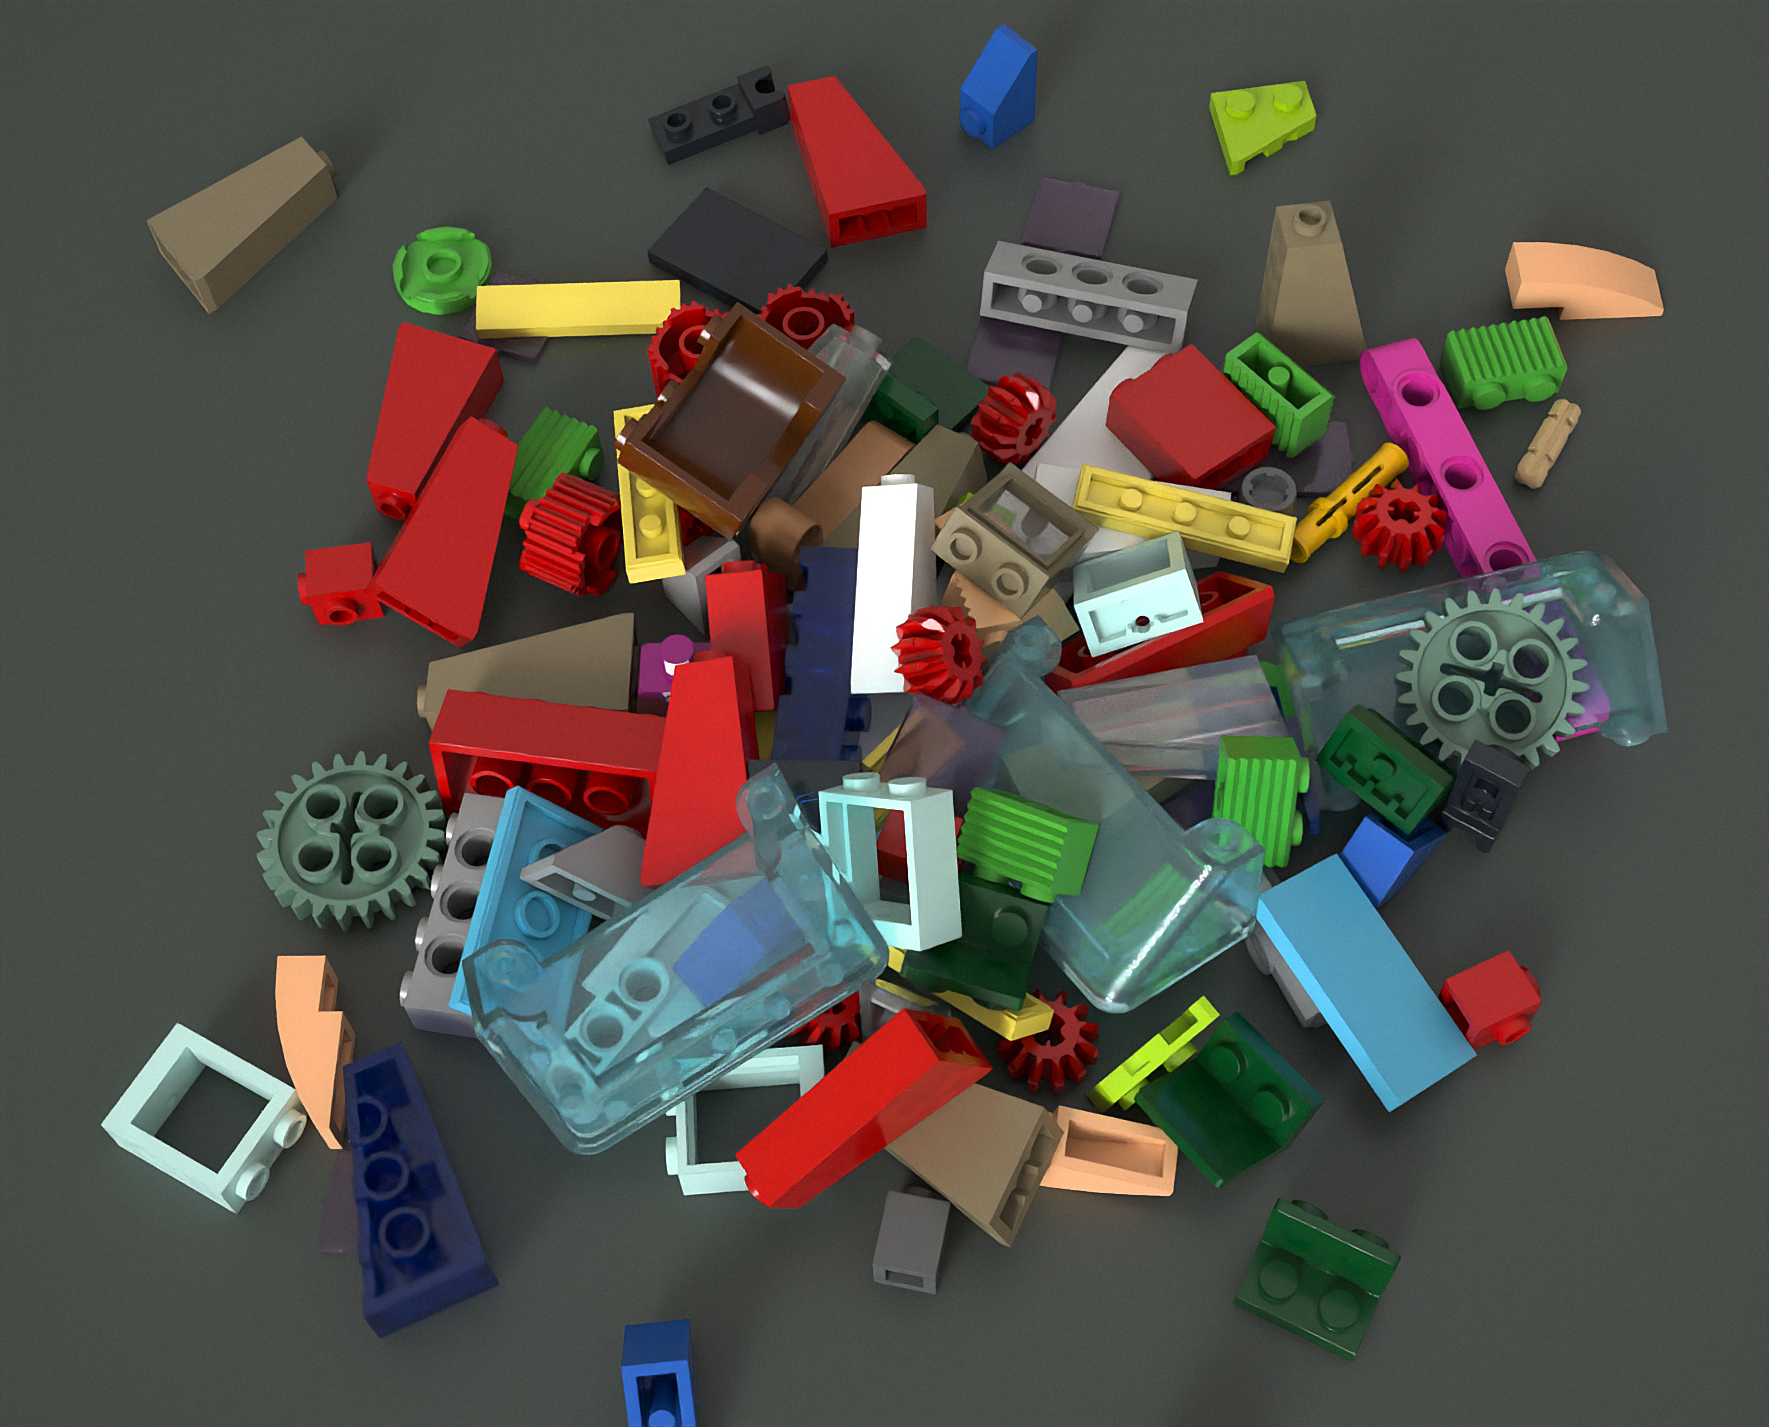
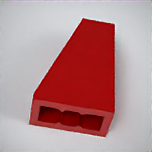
[787,76,927,248]
[366,322,504,521]
[364,416,518,648]
[640,650,773,891]
[735,1008,993,1208]

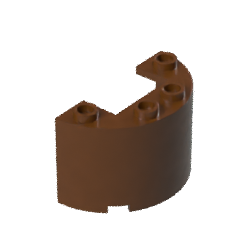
[613,302,847,542]

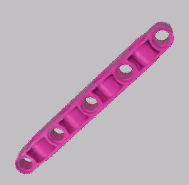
[1359,337,1611,742]

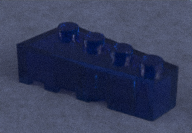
[770,546,872,761]
[343,1041,500,1338]

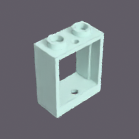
[1073,531,1203,657]
[818,772,962,951]
[101,1023,308,1214]
[664,1045,826,1195]

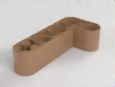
[748,420,917,596]

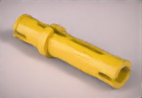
[1290,442,1409,563]

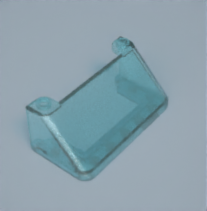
[1270,551,1668,811]
[926,615,1265,1014]
[462,762,890,1156]

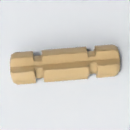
[1515,399,1581,489]

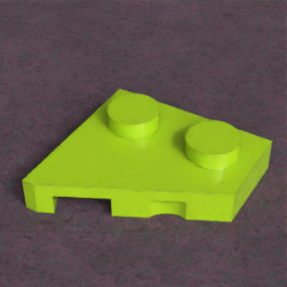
[1209,81,1317,176]
[1086,996,1220,1114]

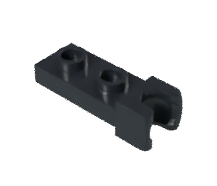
[648,67,790,165]
[1437,739,1531,853]

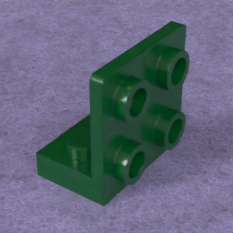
[845,337,989,444]
[1314,703,1458,836]
[900,872,1049,1011]
[1134,1011,1325,1188]
[1233,1198,1401,1362]

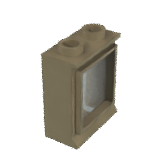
[930,462,1099,619]

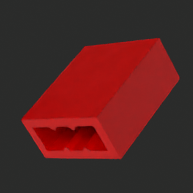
[1105,344,1276,491]
[705,560,796,712]

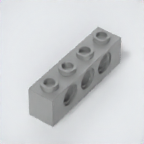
[980,241,1198,354]
[400,793,505,1040]

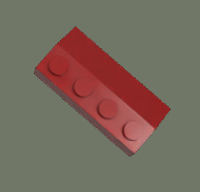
[1028,570,1275,732]
[428,689,666,840]

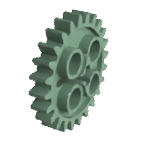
[1393,588,1590,773]
[256,751,449,931]

